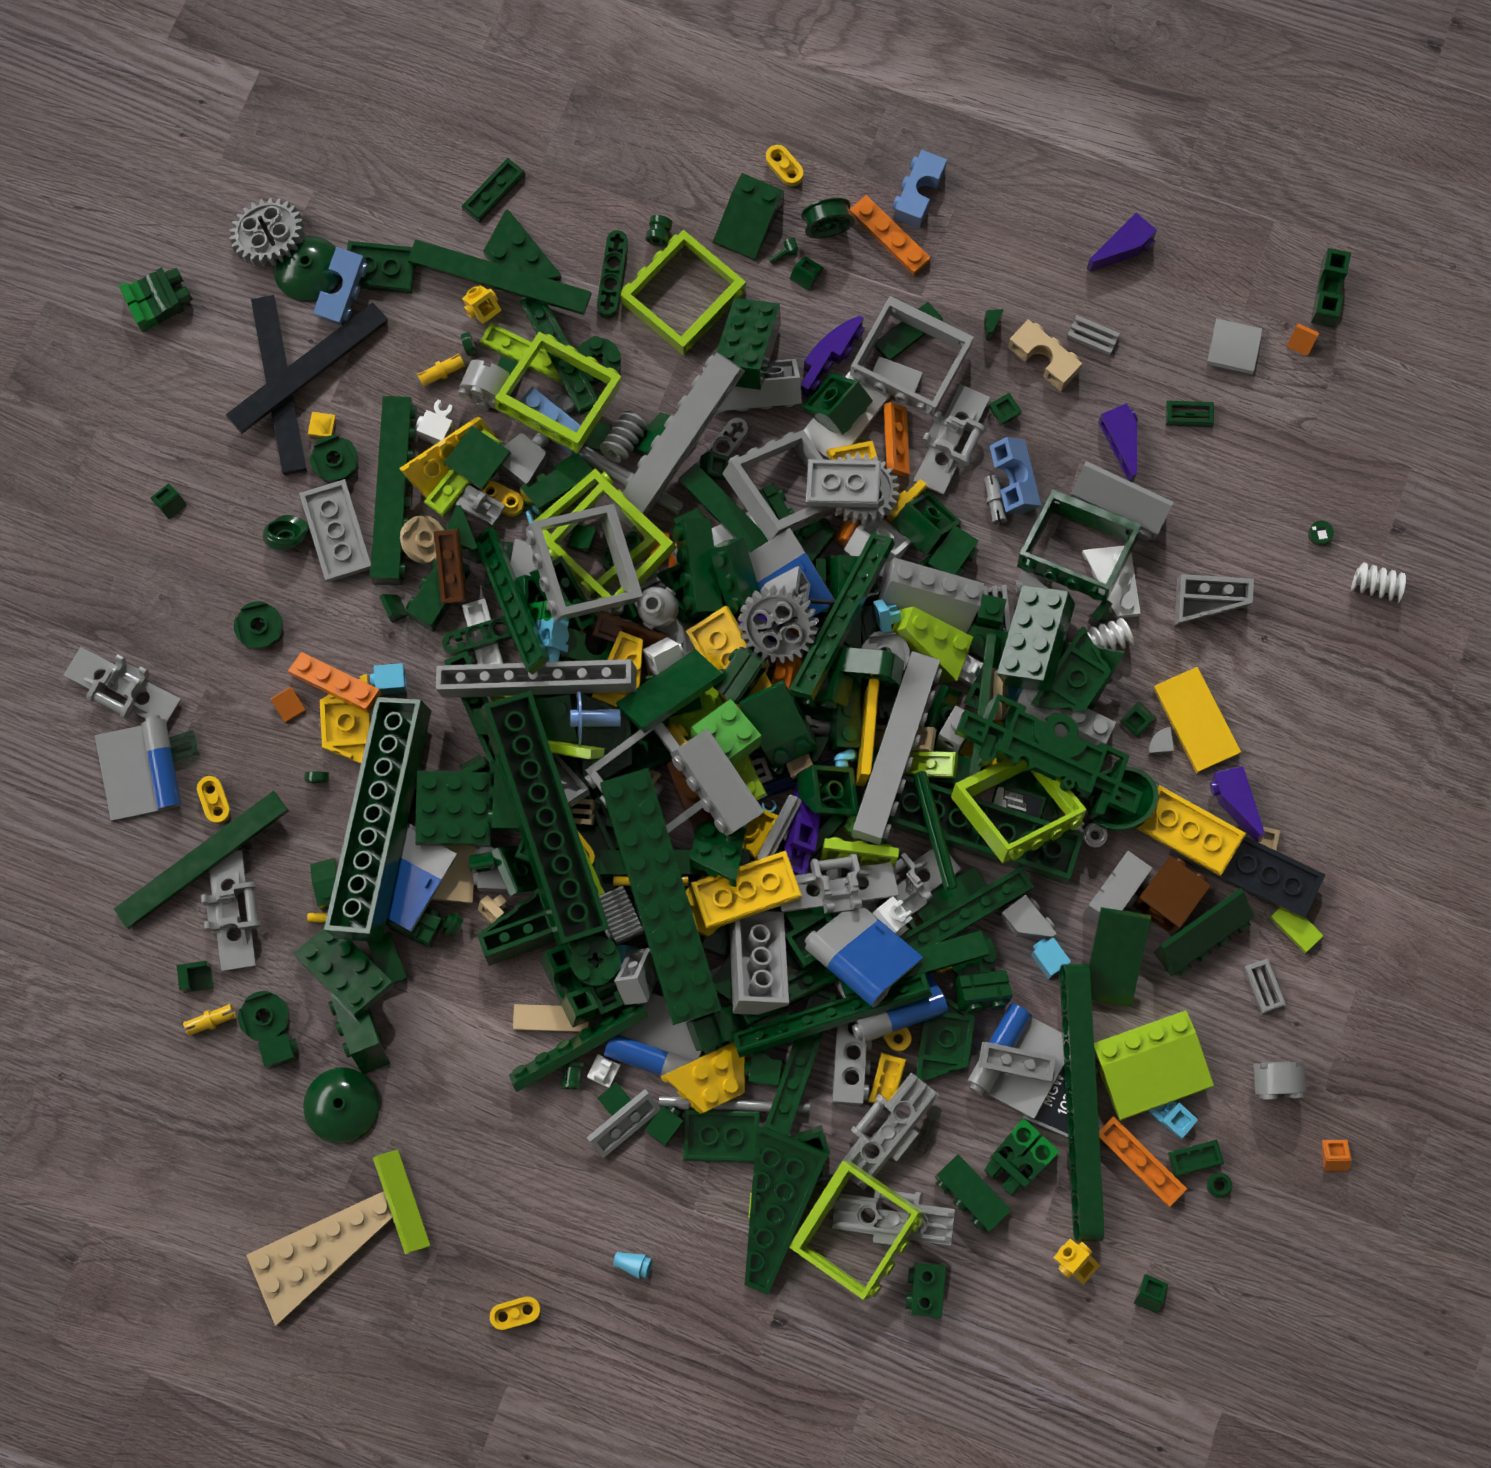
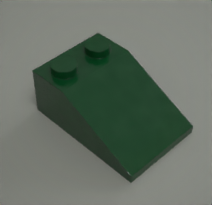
[713,173,784,261]
[739,680,819,769]

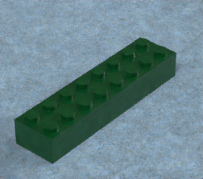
[887,774,1084,885]

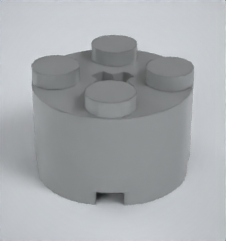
[458,360,510,411]
[1253,1061,1307,1099]

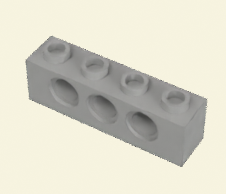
[832,1021,872,1106]

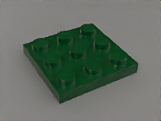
[415,771,491,847]

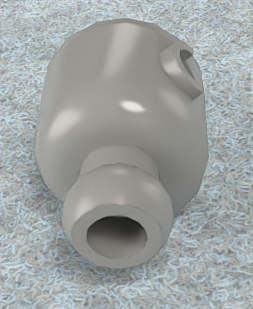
[637,587,679,630]

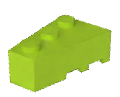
[892,606,973,683]

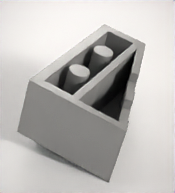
[1174,574,1254,626]
[1083,851,1152,923]

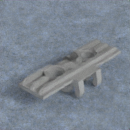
[913,384,990,495]
[63,647,181,725]
[862,849,961,915]
[201,850,261,971]
[781,854,899,914]
[836,1072,939,1190]
[832,1190,956,1249]

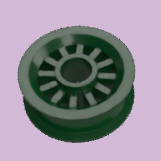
[801,198,855,239]

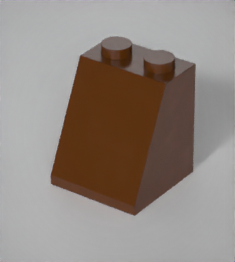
[1133,856,1211,936]

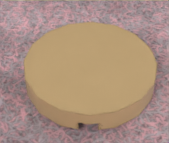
[400,516,444,564]

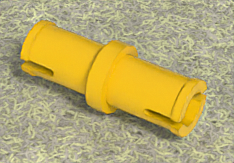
[417,353,466,387]
[183,1003,237,1037]

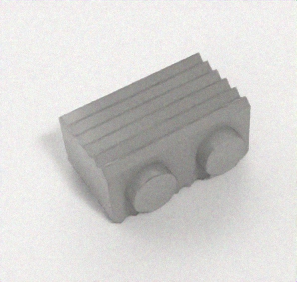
[599,886,644,945]

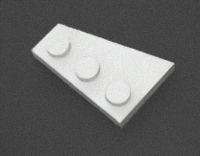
[1082,546,1141,619]

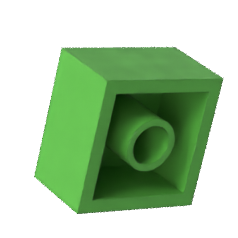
[691,699,762,766]

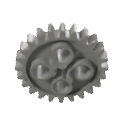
[229,198,305,267]
[828,452,900,525]
[738,584,818,663]

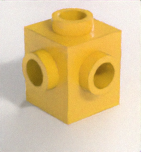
[462,285,502,324]
[1053,1239,1100,1285]

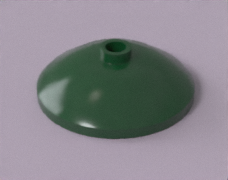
[273,235,342,302]
[1084,766,1159,831]
[303,1067,379,1144]

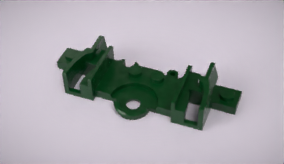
[955,694,1143,819]

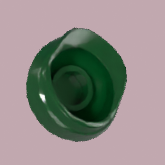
[262,515,309,553]

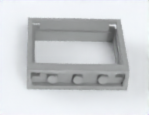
[850,296,974,416]
[722,430,836,541]
[526,504,643,622]
[584,722,703,833]

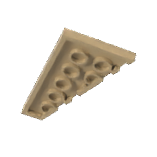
[246,1191,393,1326]

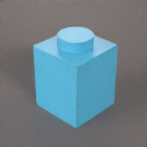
[370,663,407,695]
[1031,937,1071,979]

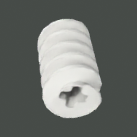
[1351,562,1406,603]
[1087,618,1134,650]

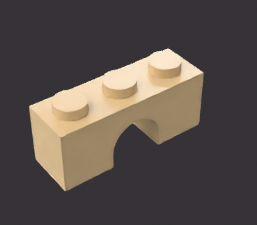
[1008,319,1082,391]

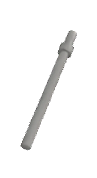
[659,1095,810,1114]

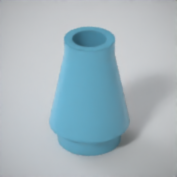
[613,1252,653,1279]

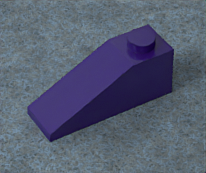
[1087,212,1157,271]
[1098,403,1138,482]
[1210,766,1265,842]

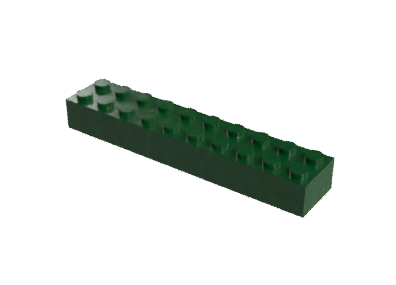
[480,691,610,947]
[324,697,432,943]
[600,768,722,1025]

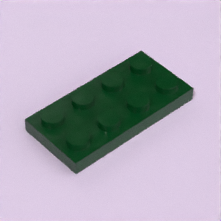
[293,928,394,1019]

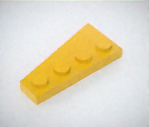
[399,417,495,499]

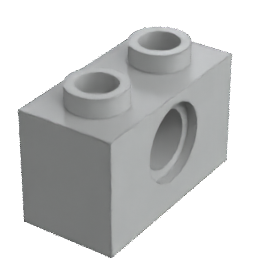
[615,948,658,1005]

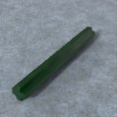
[913,771,958,890]

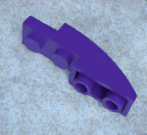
[801,315,865,398]
[784,785,820,875]

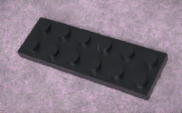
[1168,836,1326,920]

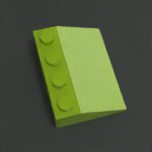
[1094,1010,1214,1121]

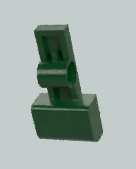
[777,906,833,969]

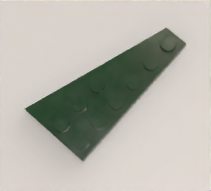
[744,1123,828,1295]

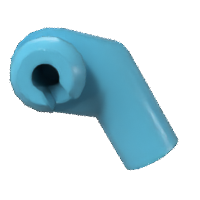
[834,749,858,767]

